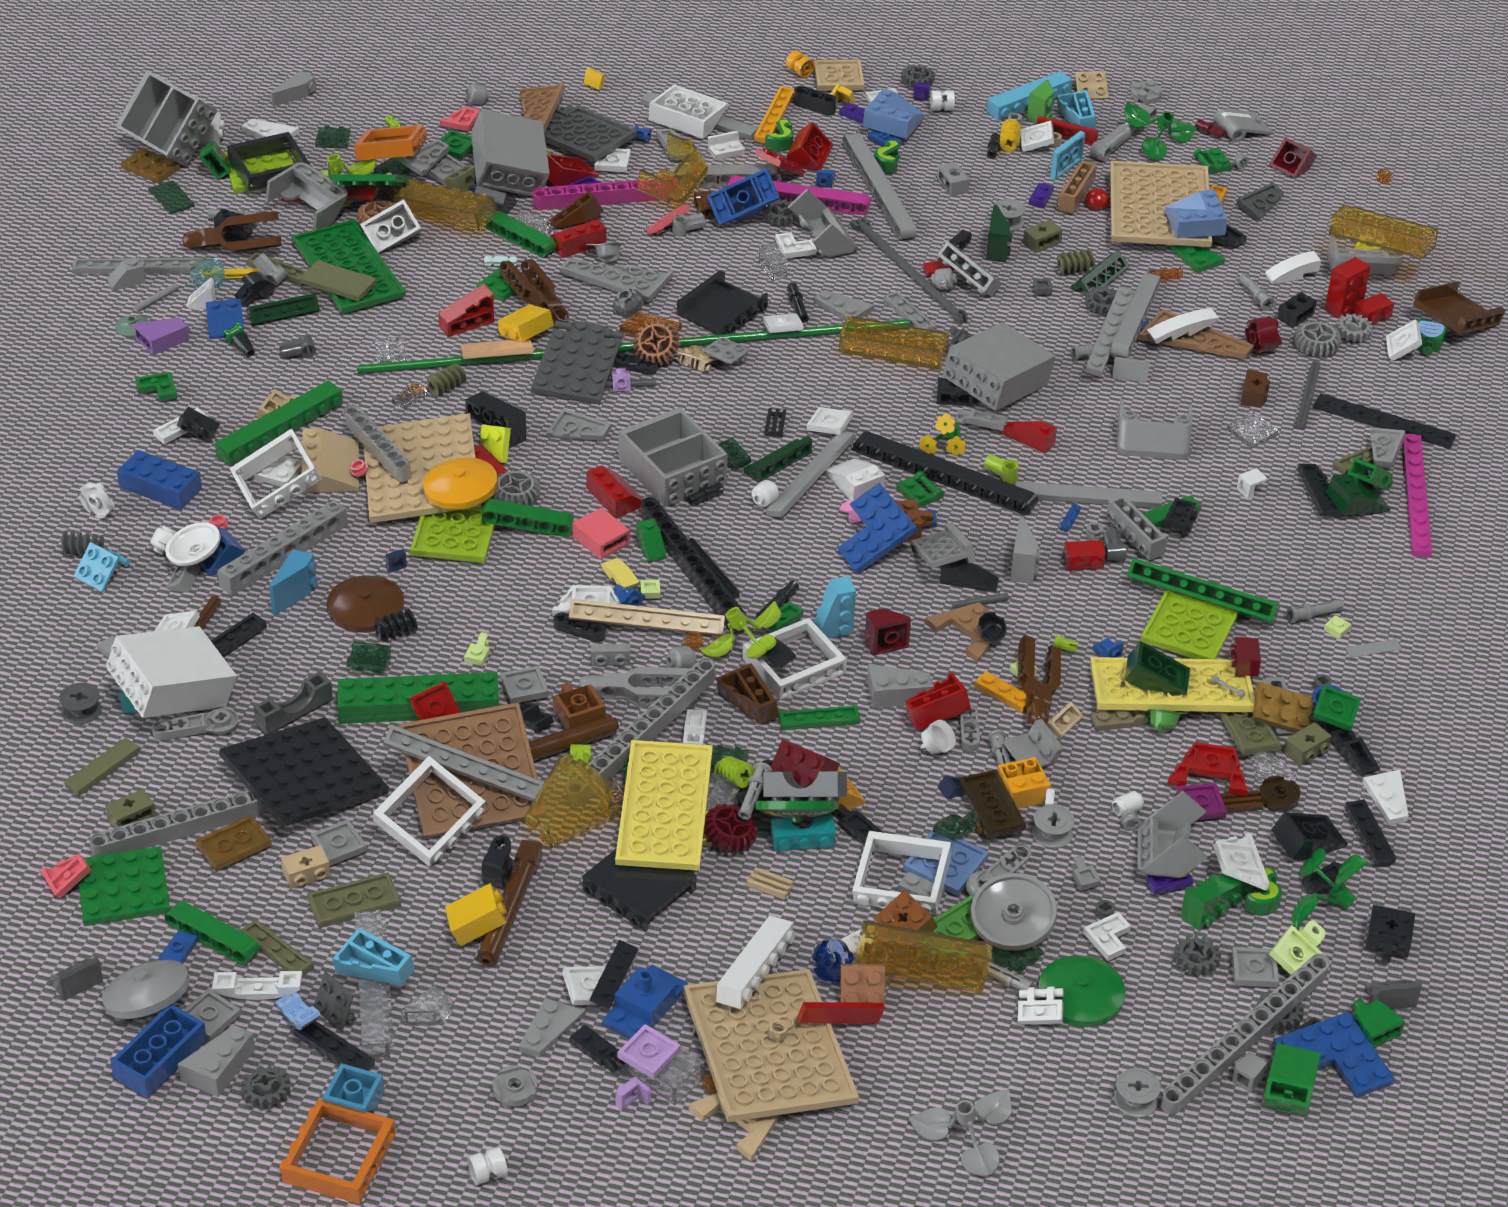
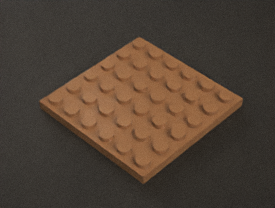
[398,702,546,839]

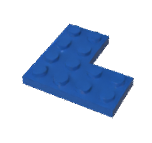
[837,482,918,574]
[1272,1012,1396,1098]

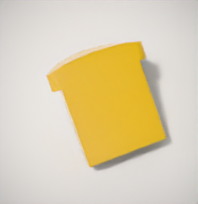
[584,67,606,90]
[831,84,856,104]

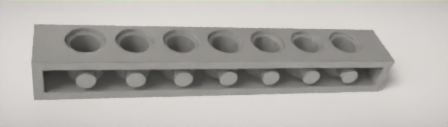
[217,500,348,596]

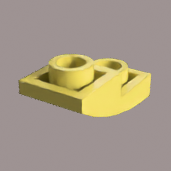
[601,558,639,588]

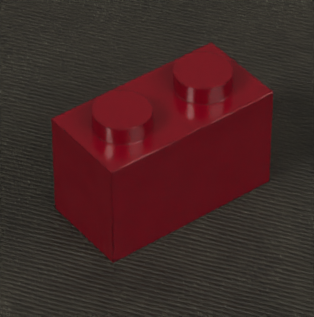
[1230,637,1261,677]

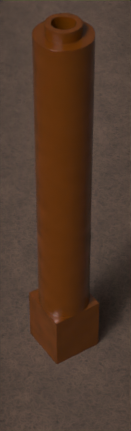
[529,715,619,761]
[477,839,543,966]

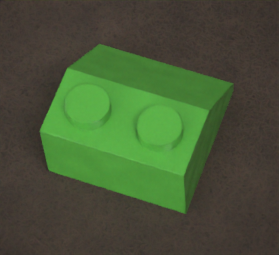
[1027,80,1054,123]

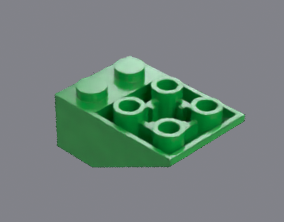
[1263,1043,1321,1116]

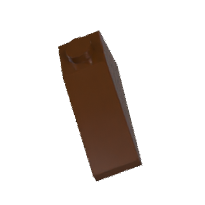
[549,191,604,229]

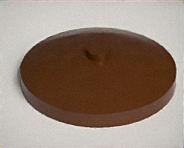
[327,575,405,633]

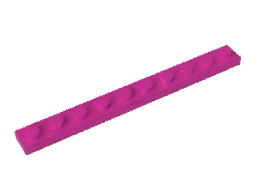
[1402,434,1432,558]

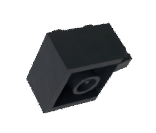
[1365,905,1416,964]

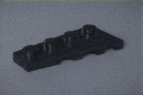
[1297,463,1354,516]

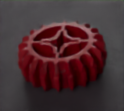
[703,803,758,855]

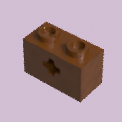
[1241,370,1270,408]

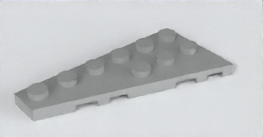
[560,259,673,303]

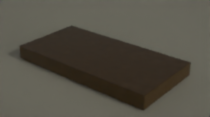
[958,770,1027,838]

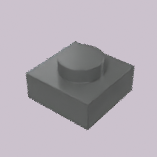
[1033,279,1053,295]

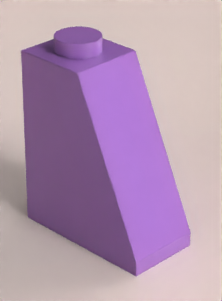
[133,318,190,355]

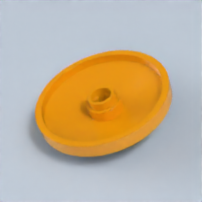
[423,457,498,509]

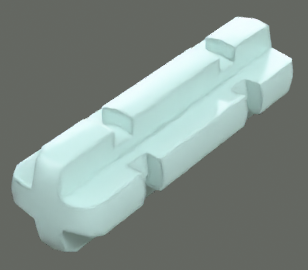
[484,256,517,266]

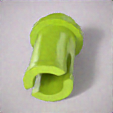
[1053,635,1079,654]

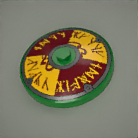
[755,801,839,822]

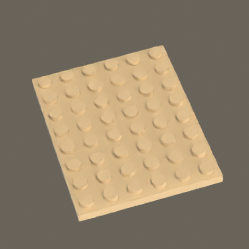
[1110,161,1212,247]
[363,413,482,523]
[683,969,859,1122]

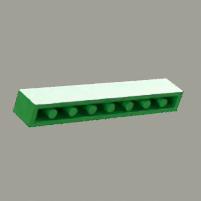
[215,380,343,467]
[1127,558,1280,625]

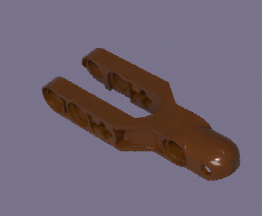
[182,211,282,252]
[500,259,570,325]
[1017,634,1061,725]

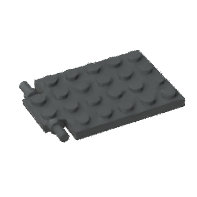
[544,105,637,162]
[531,320,624,405]

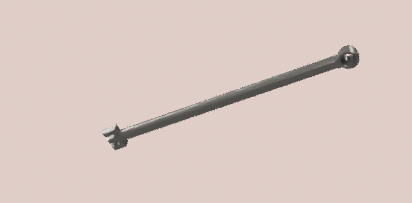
[850,217,968,324]

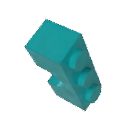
[770,815,836,851]

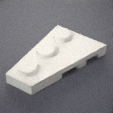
[1362,770,1409,825]

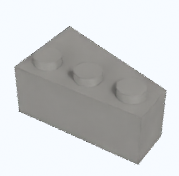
[867,664,933,708]
[178,1025,255,1097]

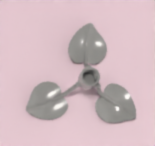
[910,1090,1012,1176]

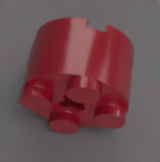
[1245,316,1282,354]

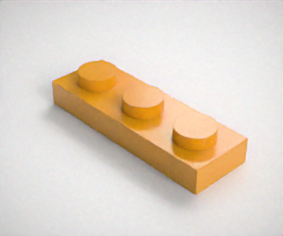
[974,671,1026,713]

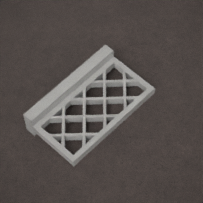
[911,522,976,568]

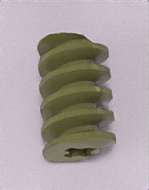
[1057,249,1094,275]
[427,363,467,397]

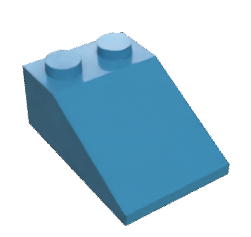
[269,549,318,615]

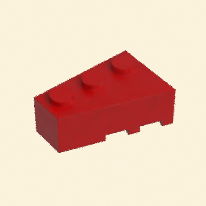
[438,284,495,337]
[905,672,971,730]

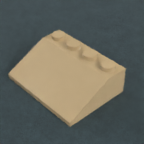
[302,428,359,493]

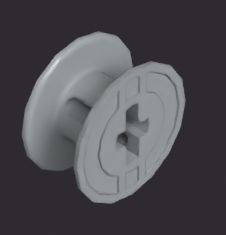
[994,199,1026,231]
[1032,805,1075,848]
[1114,1068,1161,1118]

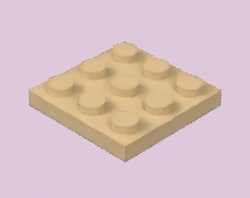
[814,59,864,92]

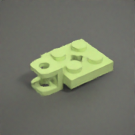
[1269,920,1325,981]

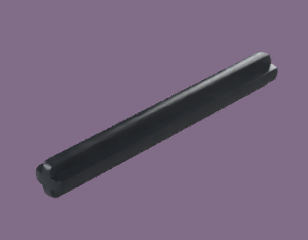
[688,538,740,599]

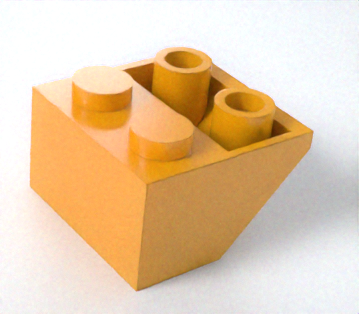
[998,757,1051,809]

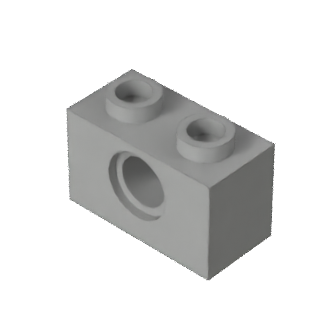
[937,162,970,196]

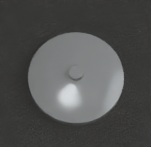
[971,873,1057,950]
[102,960,190,1019]

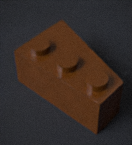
[716,663,779,724]

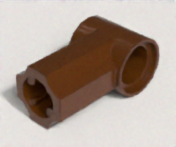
[694,191,715,219]

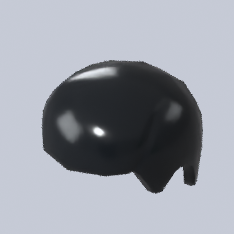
[977,612,1007,643]

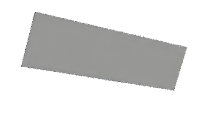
[1345,639,1402,658]

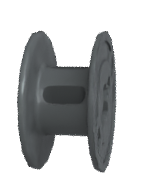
[59,683,102,725]

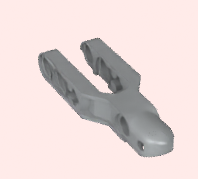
[579,667,696,708]

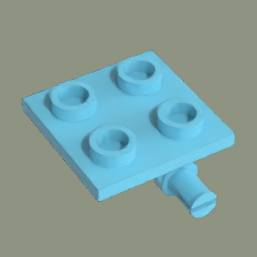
[74,542,131,592]

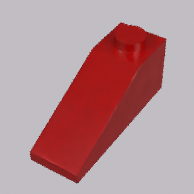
[1000,421,1057,453]

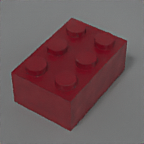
[770,739,840,801]

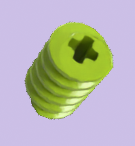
[714,756,754,788]

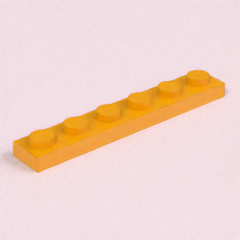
[754,86,794,144]

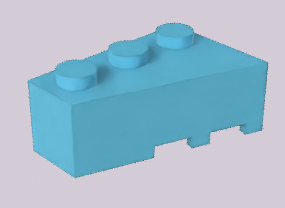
[1056,90,1096,129]
[812,576,856,638]
[332,928,415,986]

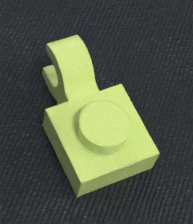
[464,632,490,666]

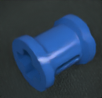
[633,126,652,142]

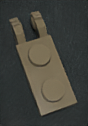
[1090,710,1149,731]

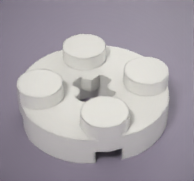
[79,483,115,518]

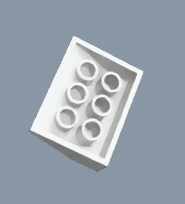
[648,85,728,139]

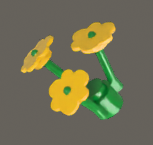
[919,413,966,456]

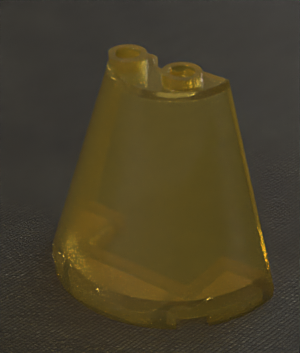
[523,754,619,848]

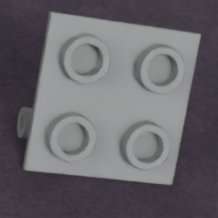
[702,337,750,364]

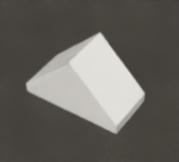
[186,278,216,309]

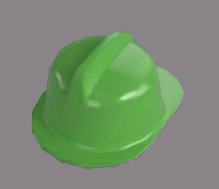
[1147,709,1188,733]

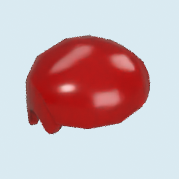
[1084,188,1109,211]

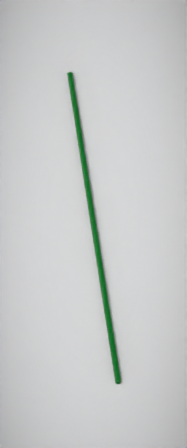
[357,319,910,374]

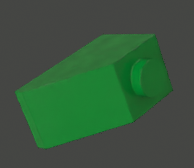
[636,519,666,563]

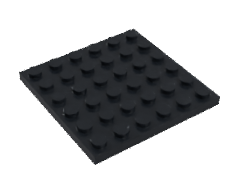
[219,717,389,827]

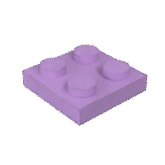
[617,1024,681,1079]

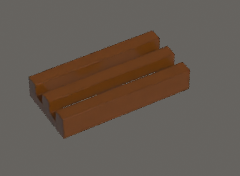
[1220,790,1264,813]

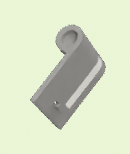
[1214,109,1273,142]

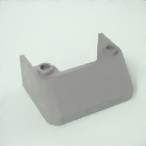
[266,162,347,230]
[788,189,858,257]
[1327,233,1403,276]
[1117,399,1192,460]
[1138,791,1207,878]

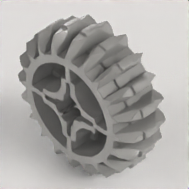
[1294,320,1341,358]
[492,469,541,506]

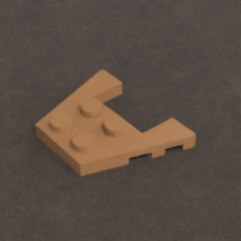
[925,602,1006,663]

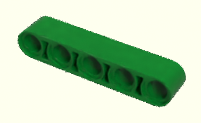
[485,211,557,258]
[481,499,574,537]
[164,901,260,965]

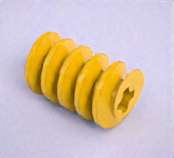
[999,119,1021,152]

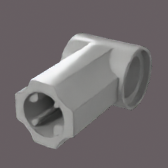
[672,213,706,236]
[252,253,287,286]

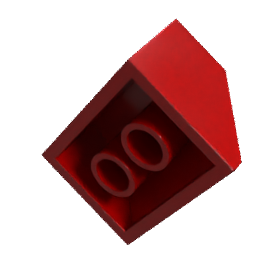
[787,122,834,171]
[550,219,607,258]
[586,465,643,518]

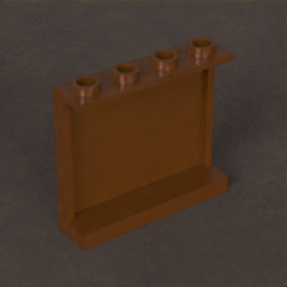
[1413,281,1506,334]

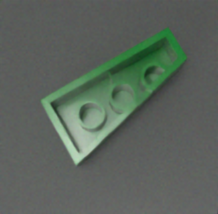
[1180,870,1256,931]

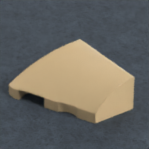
[256,389,297,418]

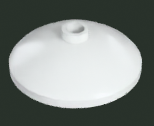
[165,522,221,566]

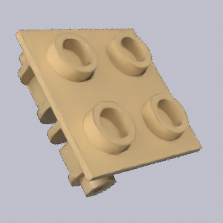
[1074,71,1109,99]
[677,345,719,372]

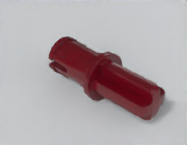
[1195,119,1226,138]

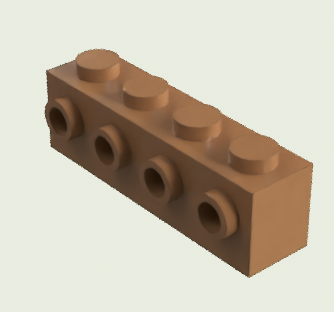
[1057,160,1097,214]

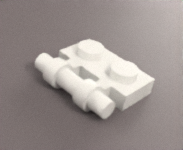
[1018,986,1064,1025]

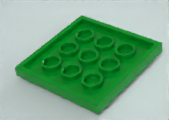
[330,174,412,187]
[79,846,170,926]

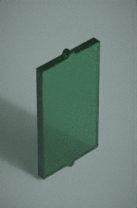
[148,180,195,215]

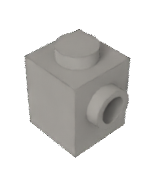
[1232,1051,1268,1093]

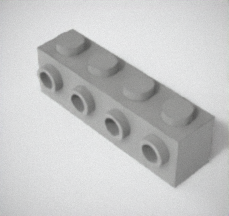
[937,241,1002,297]
[1106,495,1167,560]

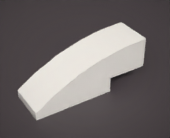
[1265,251,1321,284]
[683,709,707,745]

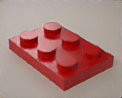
[754,148,806,176]

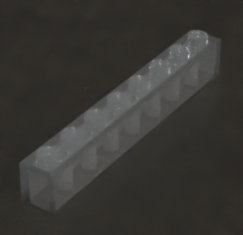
[355,910,394,1058]

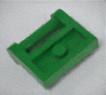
[1193,148,1233,174]
[896,471,944,508]

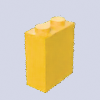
[497,304,554,342]
[445,883,507,946]

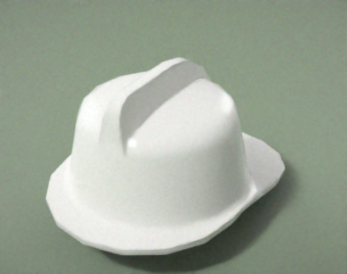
[920,720,956,754]

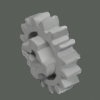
[1335,313,1373,342]

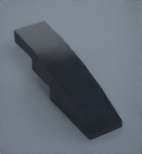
[1320,721,1381,776]

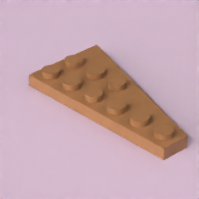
[519,84,565,134]
[1137,309,1254,359]

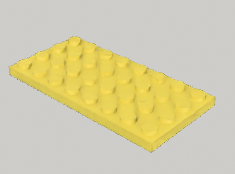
[1090,657,1255,713]
[615,740,713,871]

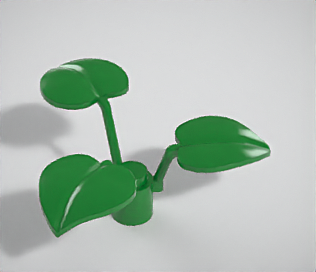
[1124,102,1197,161]
[1292,848,1369,929]

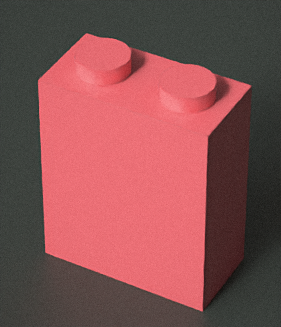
[572,507,630,560]

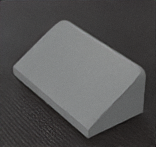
[1112,357,1150,383]
[166,564,201,592]

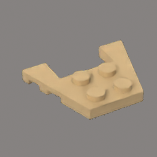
[689,1093,781,1161]

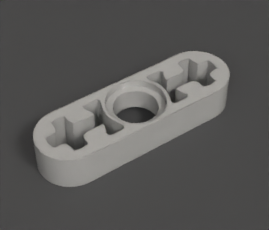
[959,705,980,752]

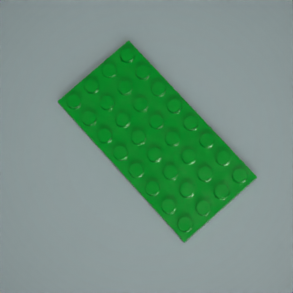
[291,219,406,314]

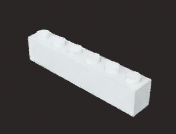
[716,915,795,1009]

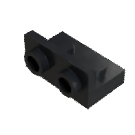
[177,406,220,442]
[1164,497,1198,539]

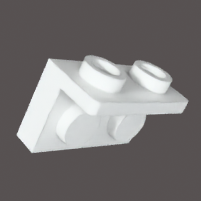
[708,131,745,160]

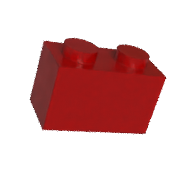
[1353,293,1394,324]
[1063,540,1106,571]

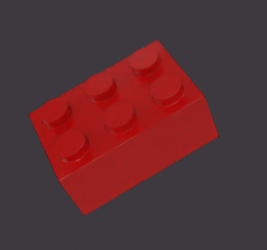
[1325,257,1371,319]

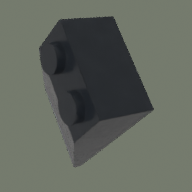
[1271,812,1348,860]

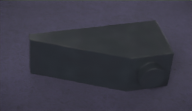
[940,559,999,593]

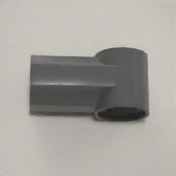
[279,335,316,359]
[1103,528,1126,561]

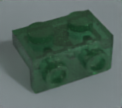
[346,641,391,673]

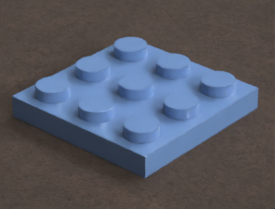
[903,827,989,896]

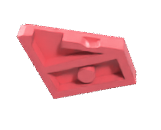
[440,107,480,131]
[40,854,92,899]

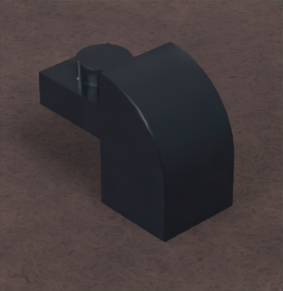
[234,272,277,307]

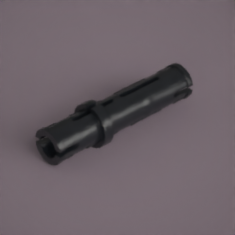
[787,283,809,323]
[756,580,799,618]

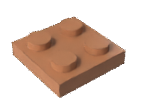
[840,964,885,1004]

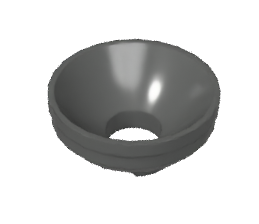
[613,288,644,316]

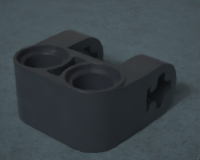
[481,835,513,890]

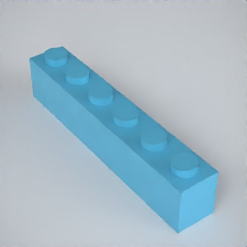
[986,71,1072,121]

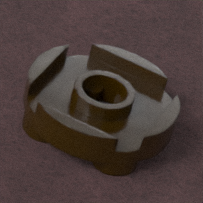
[1259,776,1301,812]

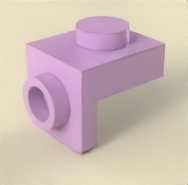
[612,368,631,391]
[615,1077,651,1110]

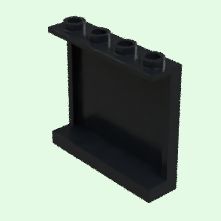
[677,270,768,335]
[583,848,697,932]

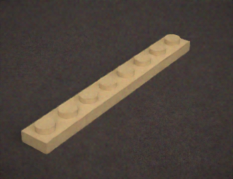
[569,599,725,636]

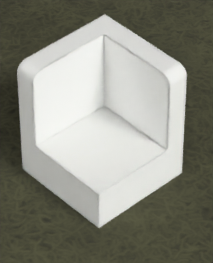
[1237,468,1267,499]

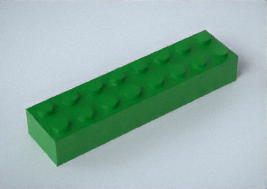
[337,672,499,724]

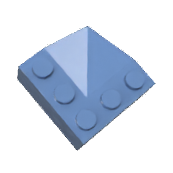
[863,89,925,139]
[1165,190,1228,239]

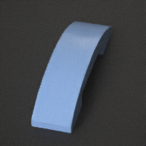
[275,992,321,1030]

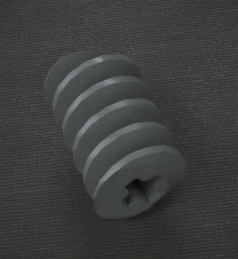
[61,530,104,556]

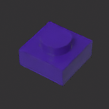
[913,82,931,101]

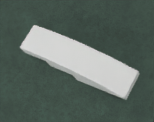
[1147,308,1220,344]

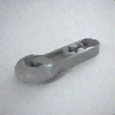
[151,708,239,741]
[966,843,1032,896]

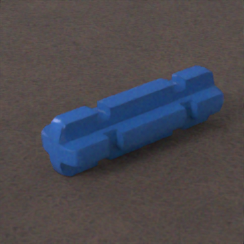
[1060,504,1081,532]

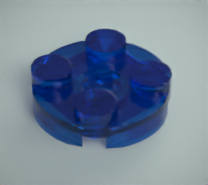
[813,938,854,982]

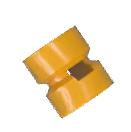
[786,50,815,78]

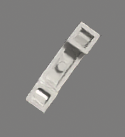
[212,971,302,1000]

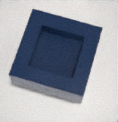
[385,549,407,573]

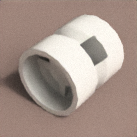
[930,90,955,111]
[467,1147,508,1185]

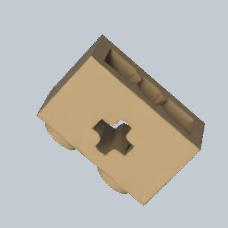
[281,845,331,889]

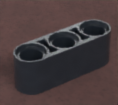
[794,86,836,115]

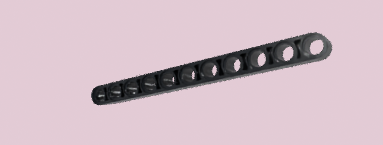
[853,431,1039,515]
[641,497,746,635]

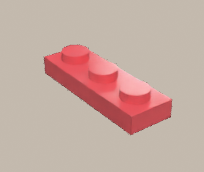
[646,204,691,235]

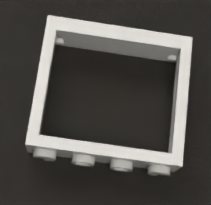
[229,429,323,519]
[743,618,847,700]
[373,756,485,867]
[852,831,952,915]

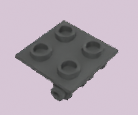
[314,971,356,1032]

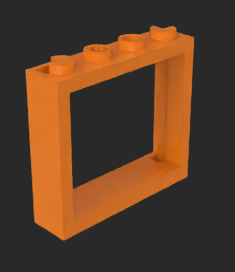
[354,125,427,161]
[279,1099,396,1204]

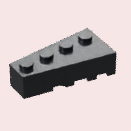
[465,391,527,449]

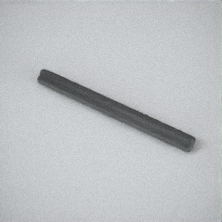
[1296,361,1321,429]

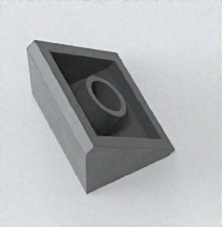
[48,957,103,1001]
[1365,979,1422,1009]

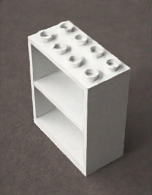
[106,626,237,718]

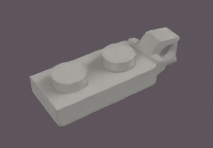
[956,409,1007,431]

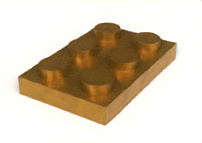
[121,148,180,184]
[1253,681,1313,733]
[195,815,272,871]

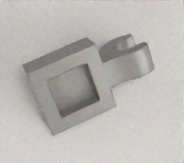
[1071,855,1101,891]

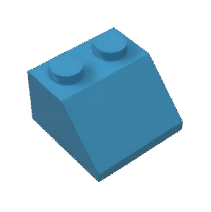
[323,1063,385,1112]

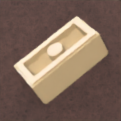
[1046,701,1084,738]

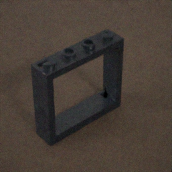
[227,132,310,191]

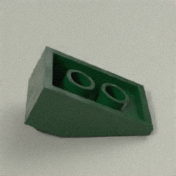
[986,204,1013,263]
[1326,474,1390,516]
[1124,641,1190,695]

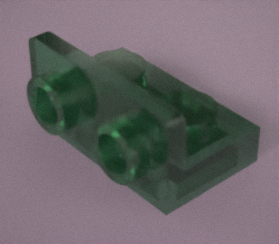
[932,812,976,841]

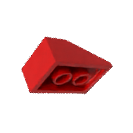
[547,153,599,187]

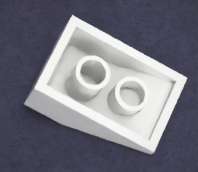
[360,199,421,253]
[824,458,885,501]

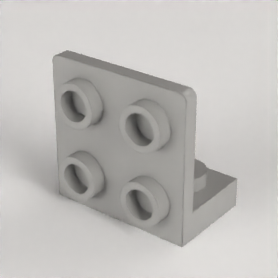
[1003,719,1064,767]

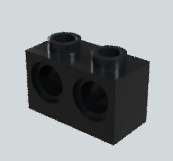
[1277,292,1317,328]

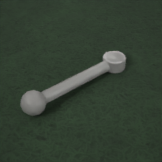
[1211,676,1245,697]

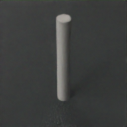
[135,283,179,311]

